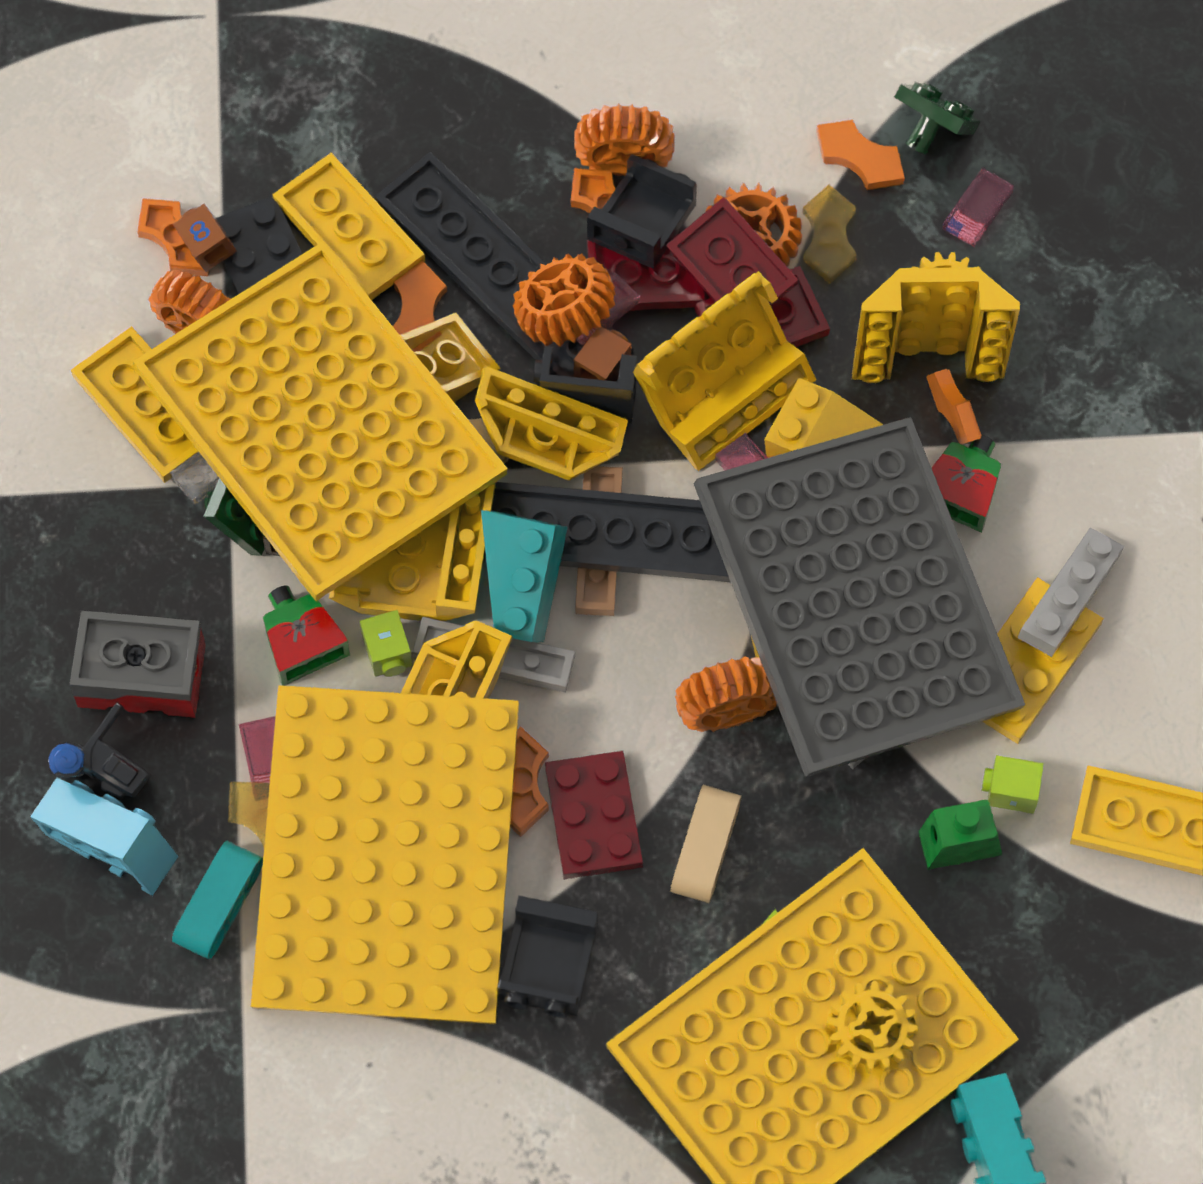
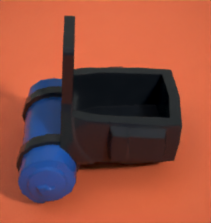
[48,702,152,800]

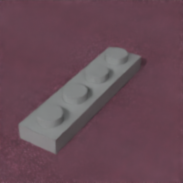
[1018,527,1124,657]
[412,617,575,693]

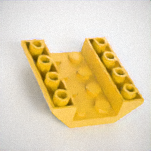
[852,267,1020,383]

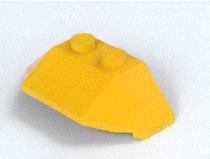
[475,366,628,481]
[401,620,512,699]

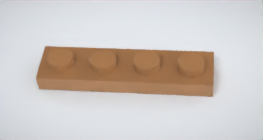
[575,466,623,616]

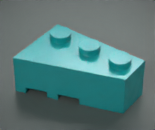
[481,510,568,643]
[951,1073,1046,1184]

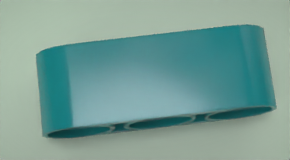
[172,841,263,960]

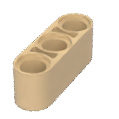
[670,785,742,903]

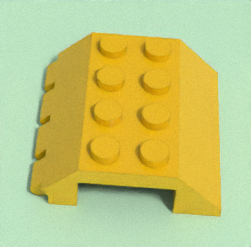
[633,272,816,471]
[329,482,496,621]

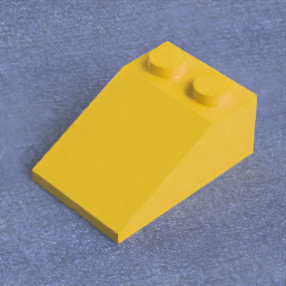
[400,313,501,402]
[764,378,883,458]

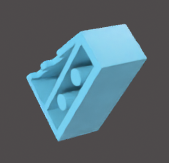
[30,778,178,896]

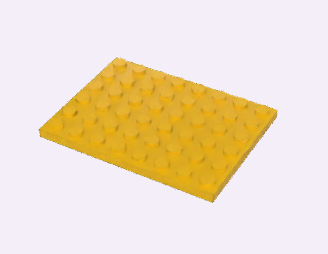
[133,241,508,601]
[251,685,519,1024]
[606,848,1018,1184]

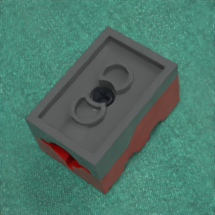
[69,611,206,718]

